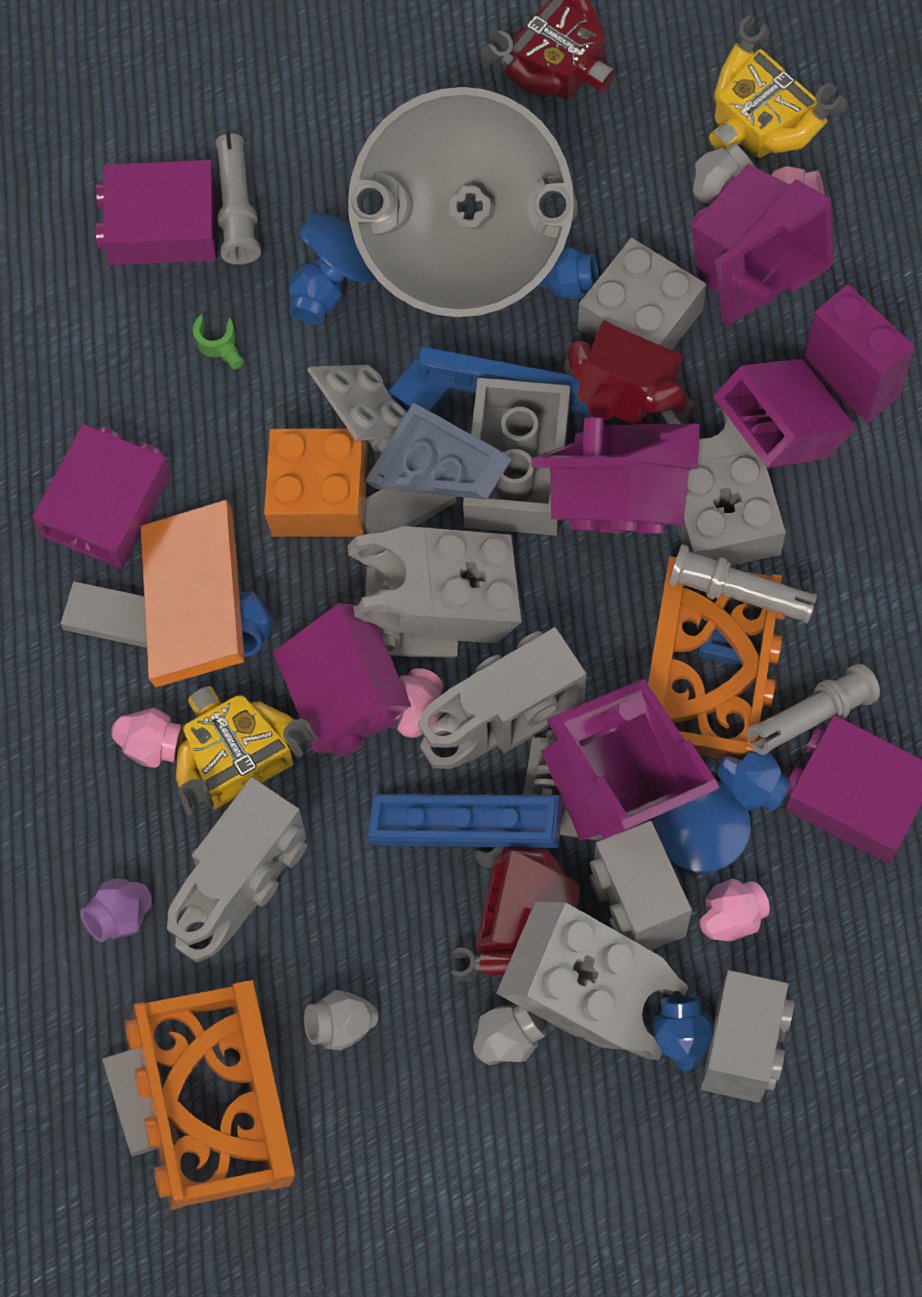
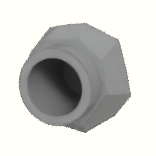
[693,142,756,204]
[304,990,378,1051]
[473,1005,547,1065]

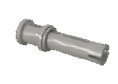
[215,133,261,264]
[668,544,817,624]
[747,663,880,755]

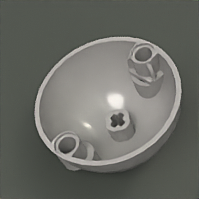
[348,87,578,317]

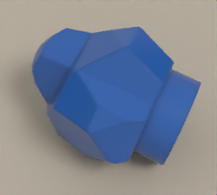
[538,246,599,300]
[289,258,342,325]
[239,592,275,657]
[717,753,791,812]
[653,995,714,1071]

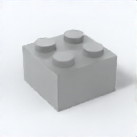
[578,238,707,350]
[589,821,692,951]
[700,970,794,1103]

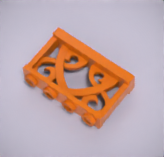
[648,556,785,759]
[125,980,295,1210]

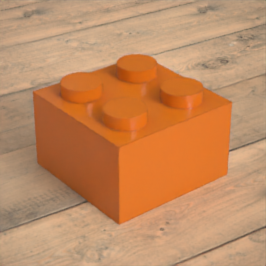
[264,429,369,537]

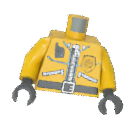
[709,15,847,158]
[176,686,320,816]

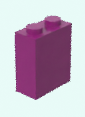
[96,160,216,265]
[804,284,915,424]
[713,359,856,468]
[32,424,171,570]
[273,603,411,757]
[785,715,922,865]

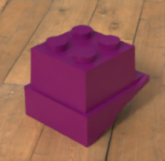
[691,164,834,326]
[531,417,700,534]
[541,679,719,841]

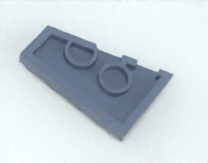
[364,403,512,500]

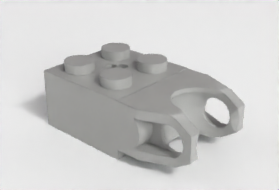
[661,410,786,566]
[348,526,521,643]
[418,627,586,769]
[167,777,307,963]
[496,902,688,1060]

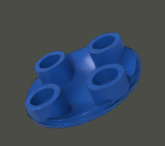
[299,212,376,283]
[653,781,751,876]

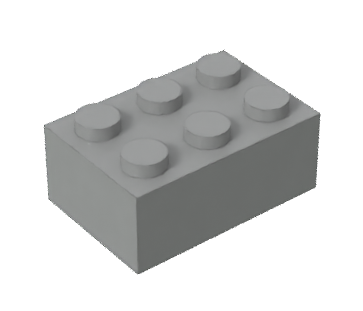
[463,378,570,536]

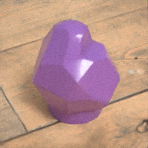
[80,878,152,942]

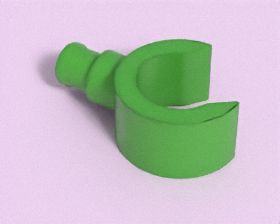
[193,314,244,370]

